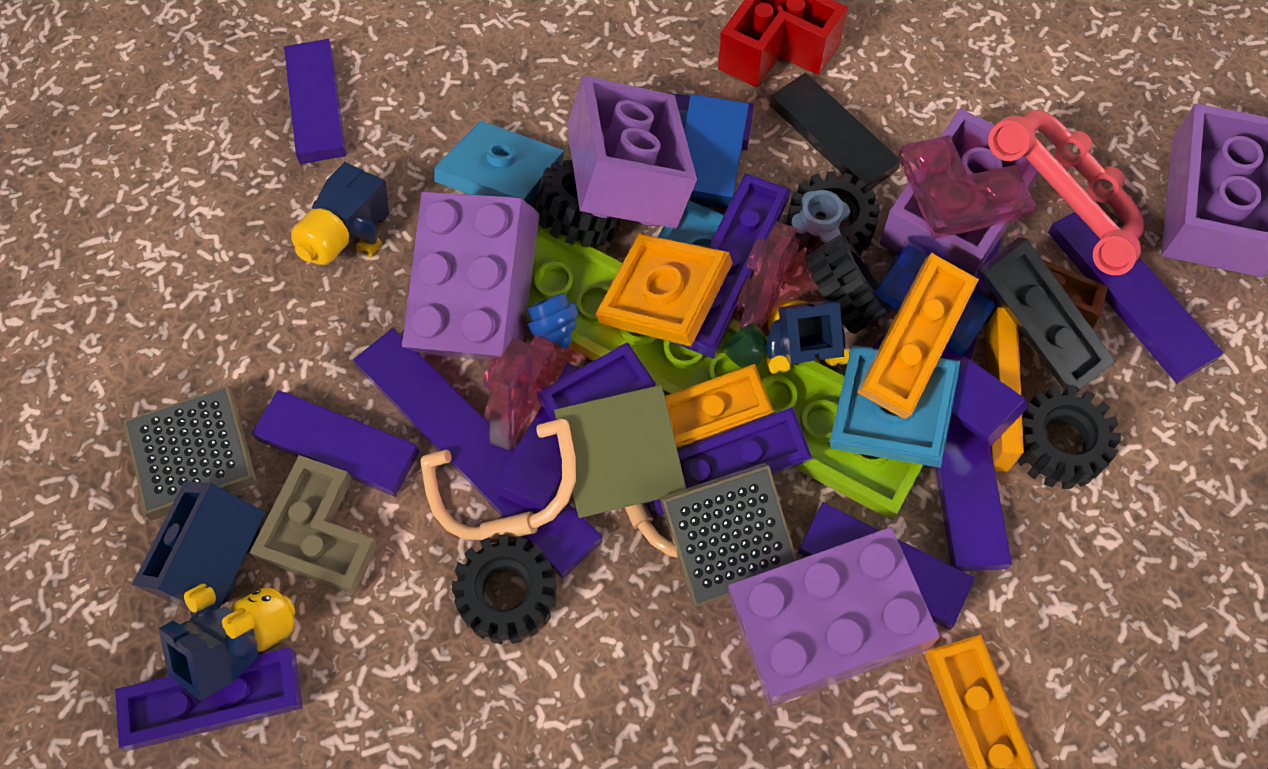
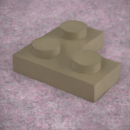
[249,455,378,595]

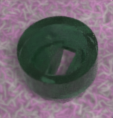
[722,322,768,368]

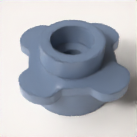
[792,190,850,243]

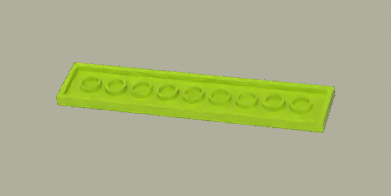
[526,220,923,521]

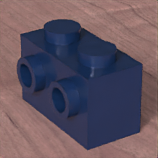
[132,482,266,610]

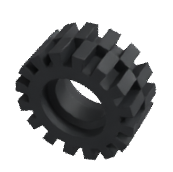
[533,160,622,247]
[787,171,880,257]
[805,234,891,334]
[1017,386,1121,489]
[452,535,557,644]

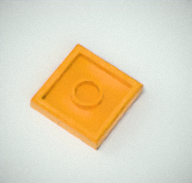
[595,233,733,347]

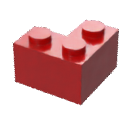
[718,0,848,88]

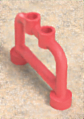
[988,109,1145,275]

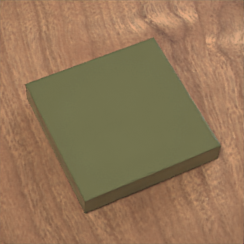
[554,385,686,518]

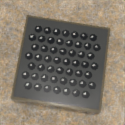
[124,386,257,520]
[659,463,797,607]

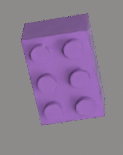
[567,76,697,228]
[1161,103,1268,277]
[880,108,1050,277]
[402,192,539,364]
[728,527,940,707]

